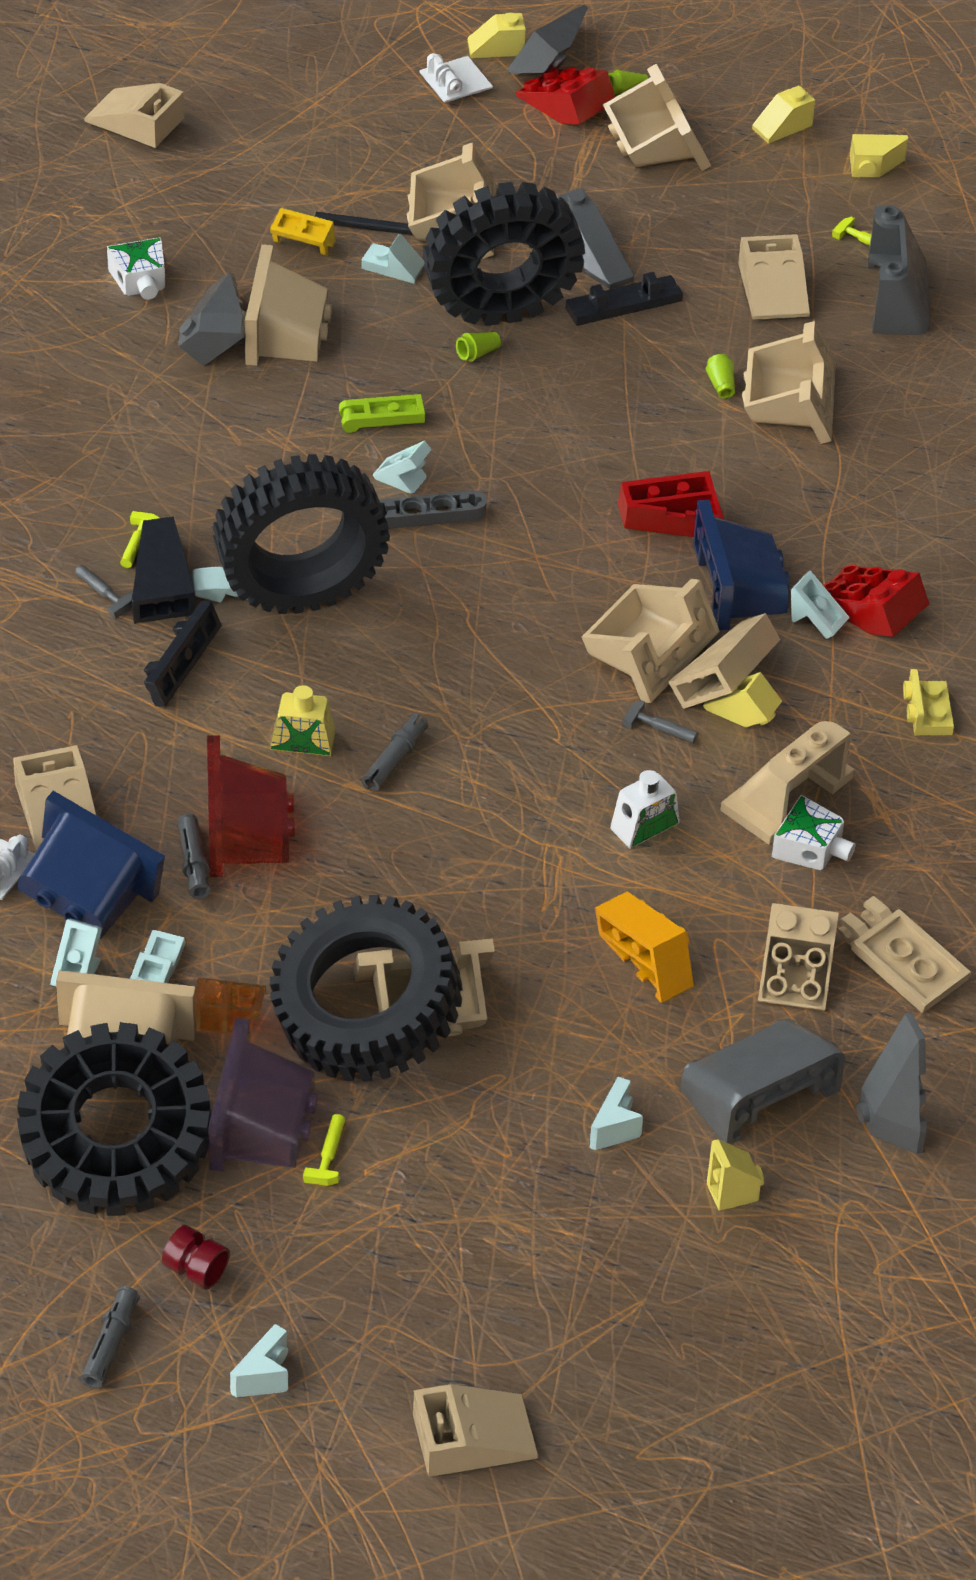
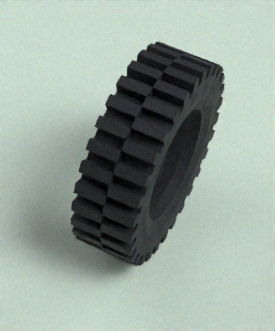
[213,454,390,614]
[269,895,463,1082]

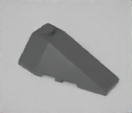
[507,4,588,74]
[557,188,634,289]
[178,272,246,366]
[856,1012,927,1154]

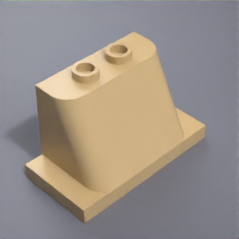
[603,64,711,171]
[407,142,496,258]
[245,244,332,366]
[742,321,836,444]
[582,579,720,703]
[720,721,855,845]
[353,938,495,1036]
[56,970,197,1089]

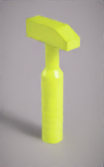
[832,217,871,246]
[120,511,159,568]
[303,1114,345,1186]

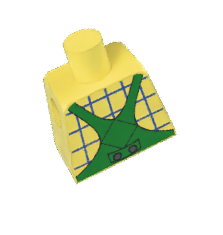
[270,685,335,756]

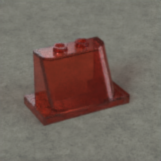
[207,735,295,877]

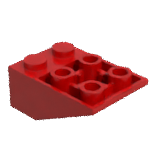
[515,67,615,124]
[823,564,929,637]

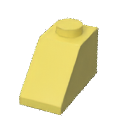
[467,13,526,58]
[752,85,815,144]
[850,134,908,177]
[703,672,782,727]
[707,1139,764,1211]

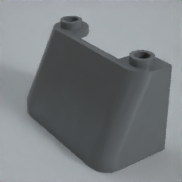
[868,205,931,335]
[680,1019,845,1144]

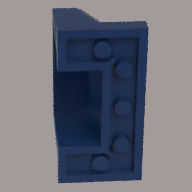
[693,500,790,631]
[18,790,165,939]

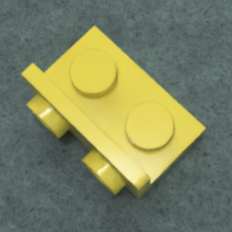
[903,669,954,736]

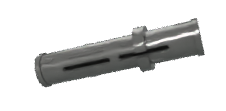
[361,713,428,792]
[177,814,211,899]
[80,1286,140,1389]

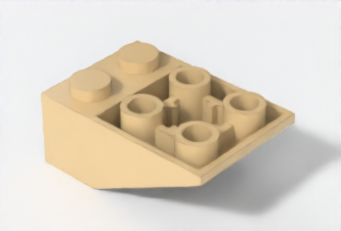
[84,83,184,148]
[738,234,810,320]
[13,745,96,851]
[758,903,839,1011]
[413,1384,538,1477]

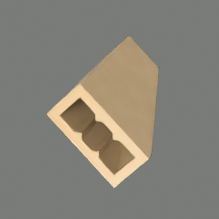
[668,613,780,709]

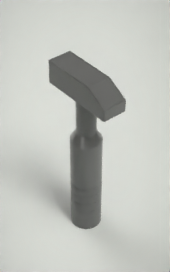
[75,565,133,619]
[622,700,698,744]

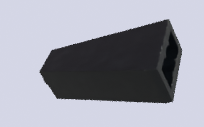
[132,516,195,624]

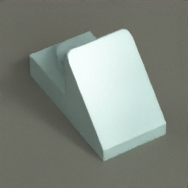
[361,234,425,284]
[372,440,432,494]
[791,570,850,639]
[50,919,102,986]
[589,1077,643,1150]
[230,1324,288,1398]

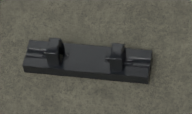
[565,272,683,326]
[144,601,222,707]

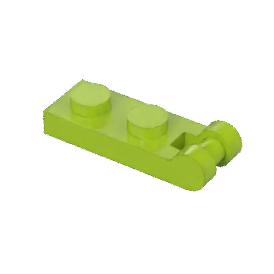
[339,394,425,433]

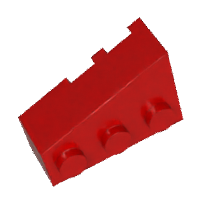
[617,471,724,537]

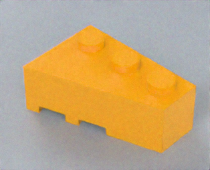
[595,891,694,1003]

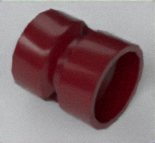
[162,1225,230,1290]

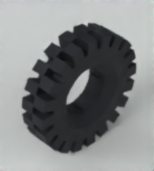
[423,182,585,326]
[17,1022,212,1216]

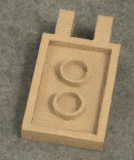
[838,896,971,1014]

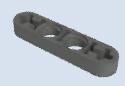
[379,491,487,529]

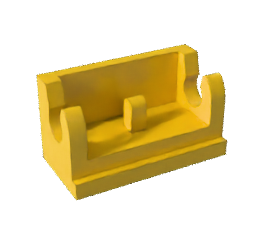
[270,208,336,256]

